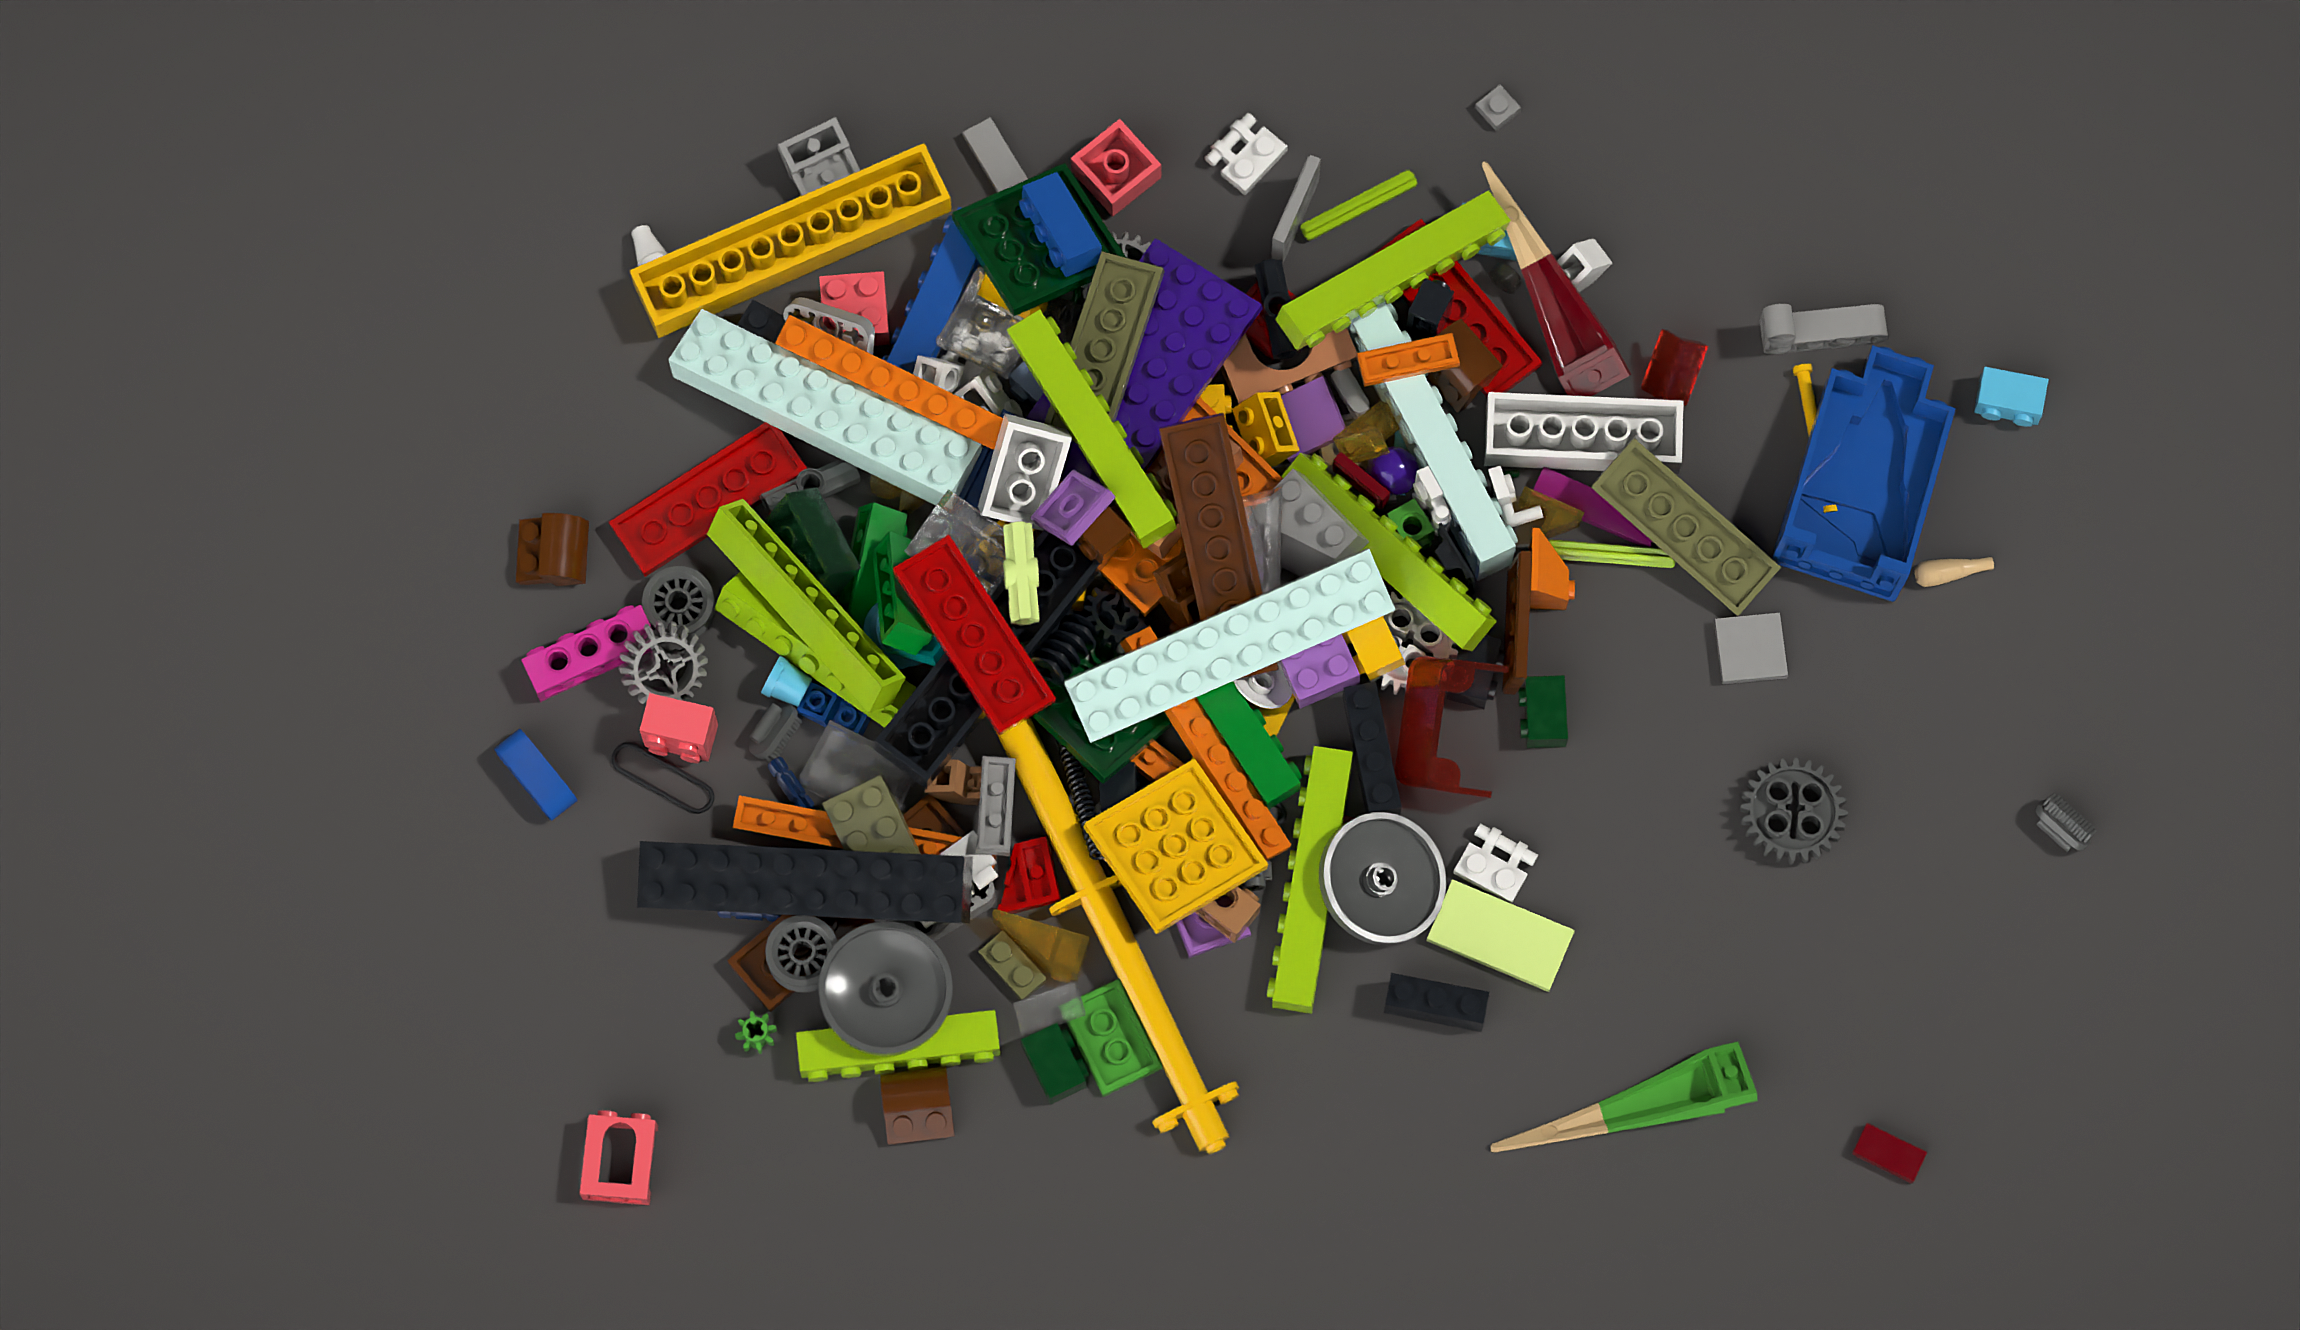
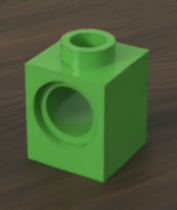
[1387,498,1435,553]

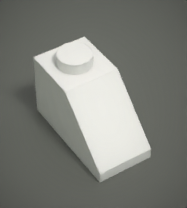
[1557,238,1613,292]

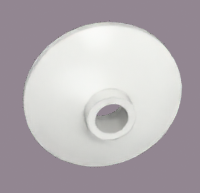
[1234,662,1293,709]

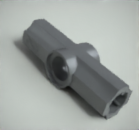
[761,459,861,521]

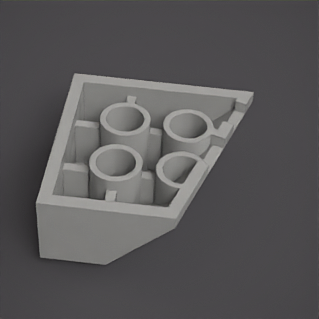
[1247,469,1369,577]

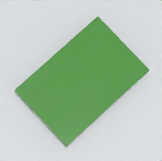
[1059,979,1163,1097]

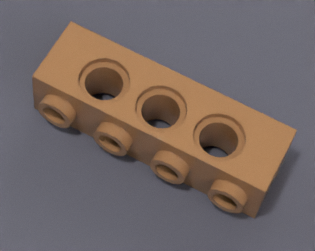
[1195,886,1261,943]

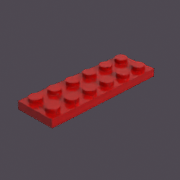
[1371,219,1542,398]
[609,422,807,577]
[893,535,1056,736]

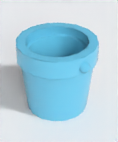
[761,656,813,707]

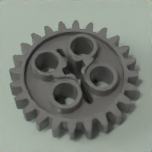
[1739,758,1848,865]

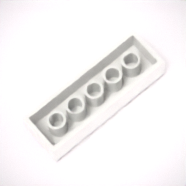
[1484,392,1683,474]

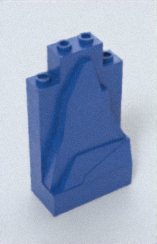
[1771,345,1956,602]

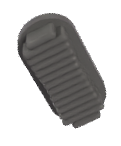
[749,702,803,763]
[2035,793,2097,852]

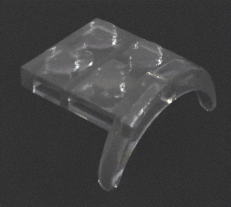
[935,268,1024,379]

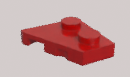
[997,836,1062,917]

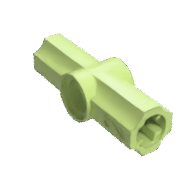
[1003,522,1039,625]

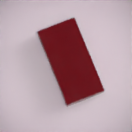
[1332,451,1390,510]
[1852,1123,1928,1184]

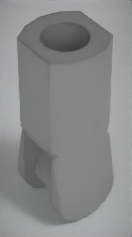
[1330,368,1372,423]

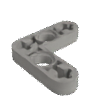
[784,297,875,389]

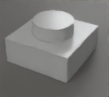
[1475,85,1521,131]

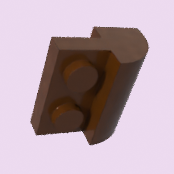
[1425,319,1503,413]
[515,513,589,586]
[1153,551,1200,628]
[880,1066,954,1145]

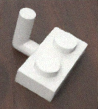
[1488,465,1544,527]

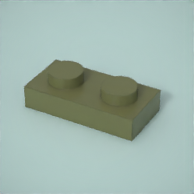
[978,930,1047,1002]

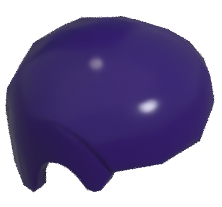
[1366,446,1420,495]

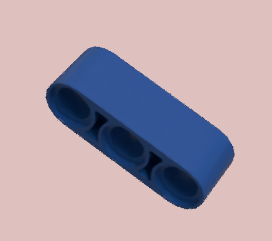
[494,728,578,821]

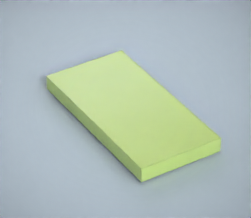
[1426,879,1575,992]

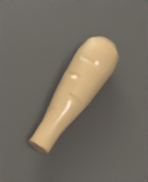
[1914,557,1994,587]

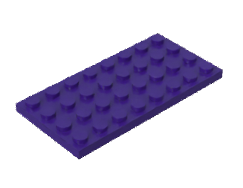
[1025,238,1263,509]

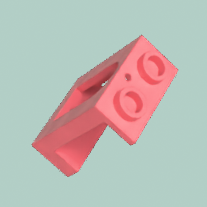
[580,1110,658,1205]

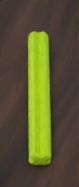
[1300,170,1417,241]
[1549,540,1675,568]

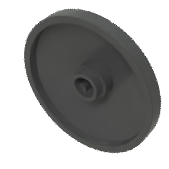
[1319,812,1446,945]
[819,921,953,1056]

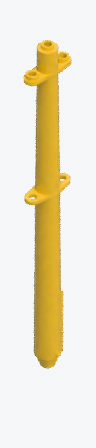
[994,718,1239,1154]

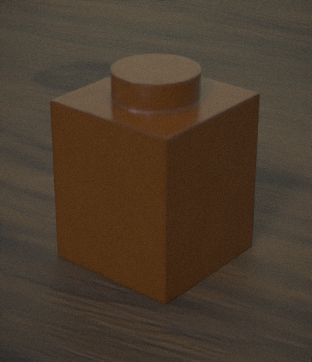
[1079,507,1132,564]

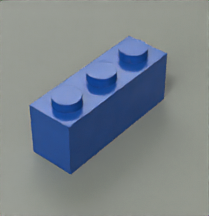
[1019,172,1102,277]

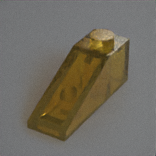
[992,909,1090,983]

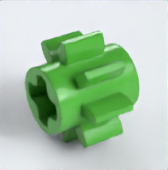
[735,1011,777,1054]

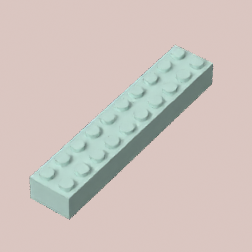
[1347,301,1518,581]
[669,309,982,512]
[1064,548,1395,743]

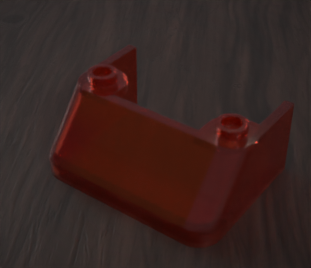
[1395,656,1509,798]

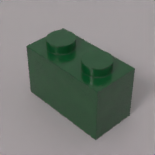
[1518,675,1568,748]
[1021,1022,1089,1105]

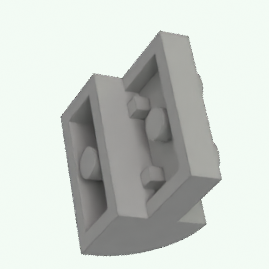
[778,117,860,196]

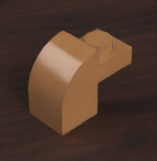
[925,760,982,805]

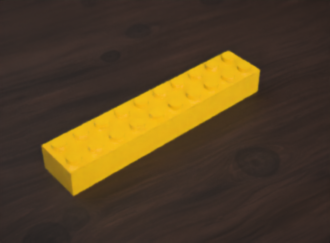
[630,143,952,338]

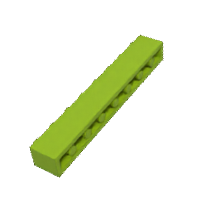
[1275,190,1511,351]
[1006,309,1177,549]
[1281,453,1497,651]
[707,499,906,713]
[714,571,916,728]
[1267,746,1353,1014]

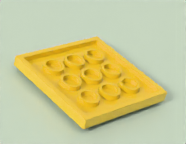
[1083,758,1268,934]

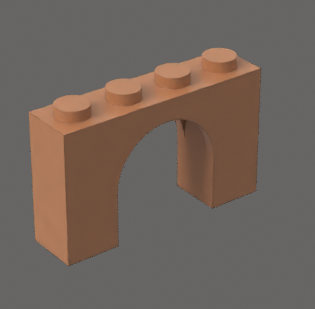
[1220,328,1357,406]

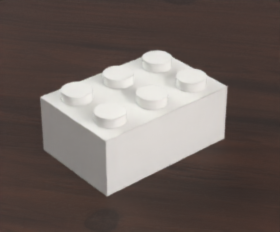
[978,413,1072,531]

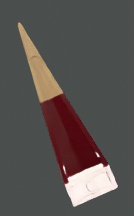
[1482,162,1632,397]

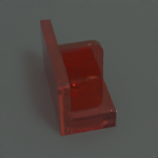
[1641,329,1708,406]

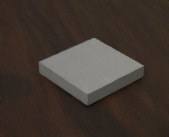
[1714,613,1788,684]

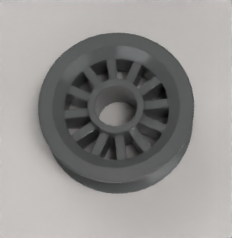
[642,566,716,637]
[765,915,838,992]

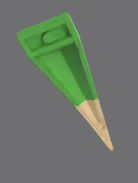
[1490,1042,1757,1152]

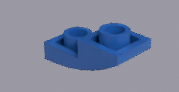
[797,682,871,742]

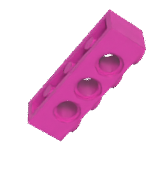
[521,605,653,702]

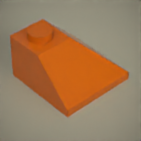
[1529,528,1575,610]

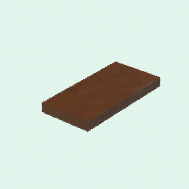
[1502,551,1532,695]

